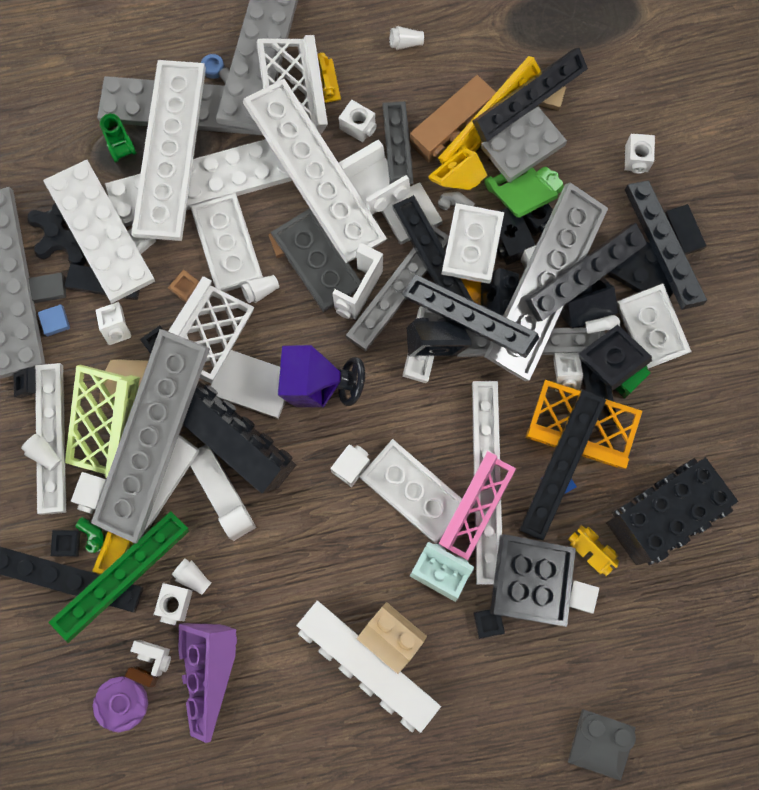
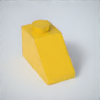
[428,147,488,190]

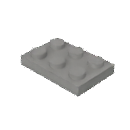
[481,107,567,183]

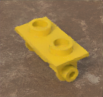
[317,53,341,103]
[568,525,619,576]

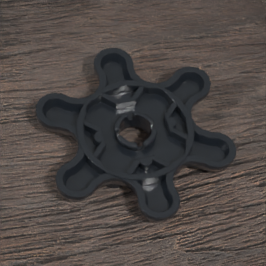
[27,203,87,266]

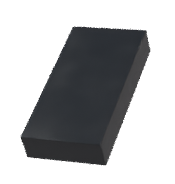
[665,204,707,255]

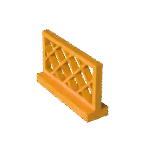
[525,380,642,469]

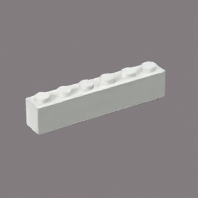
[296,601,441,733]

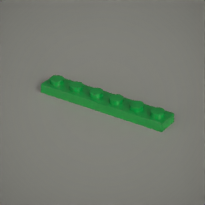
[48,511,189,643]

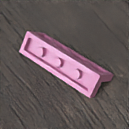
[439,451,516,560]

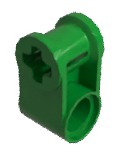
[100,113,137,163]

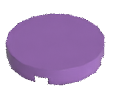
[93,676,148,732]

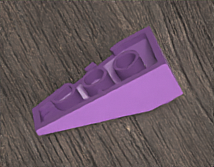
[178,623,237,743]

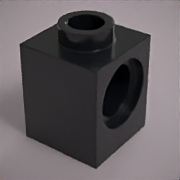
[522,203,553,236]

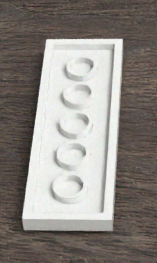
[43,160,155,304]

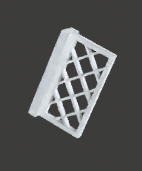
[257,35,328,134]
[169,277,254,384]

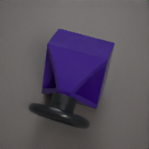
[278,345,365,407]

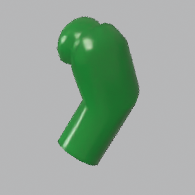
[75,517,104,553]

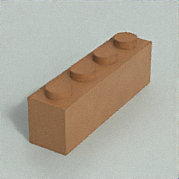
[410,75,496,163]

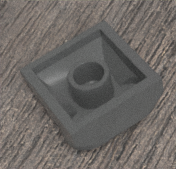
[568,709,636,781]

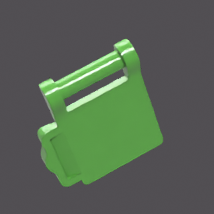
[484,167,564,218]

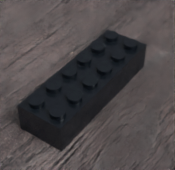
[183,380,296,494]

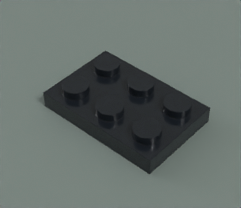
[607,241,673,299]

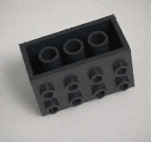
[606,457,739,565]

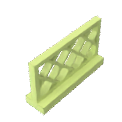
[65,365,140,478]

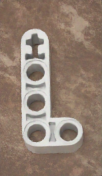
[190,444,256,541]

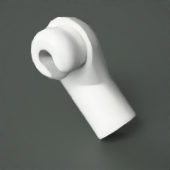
[585,315,620,334]

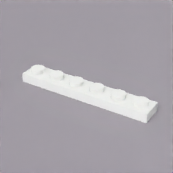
[35,363,66,515]

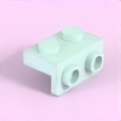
[410,542,474,602]

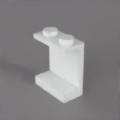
[339,140,411,215]
[333,243,383,320]

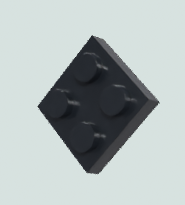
[579,324,652,391]

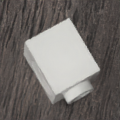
[339,100,377,142]
[625,134,655,173]
[330,444,370,487]
[71,472,106,514]
[154,583,193,625]

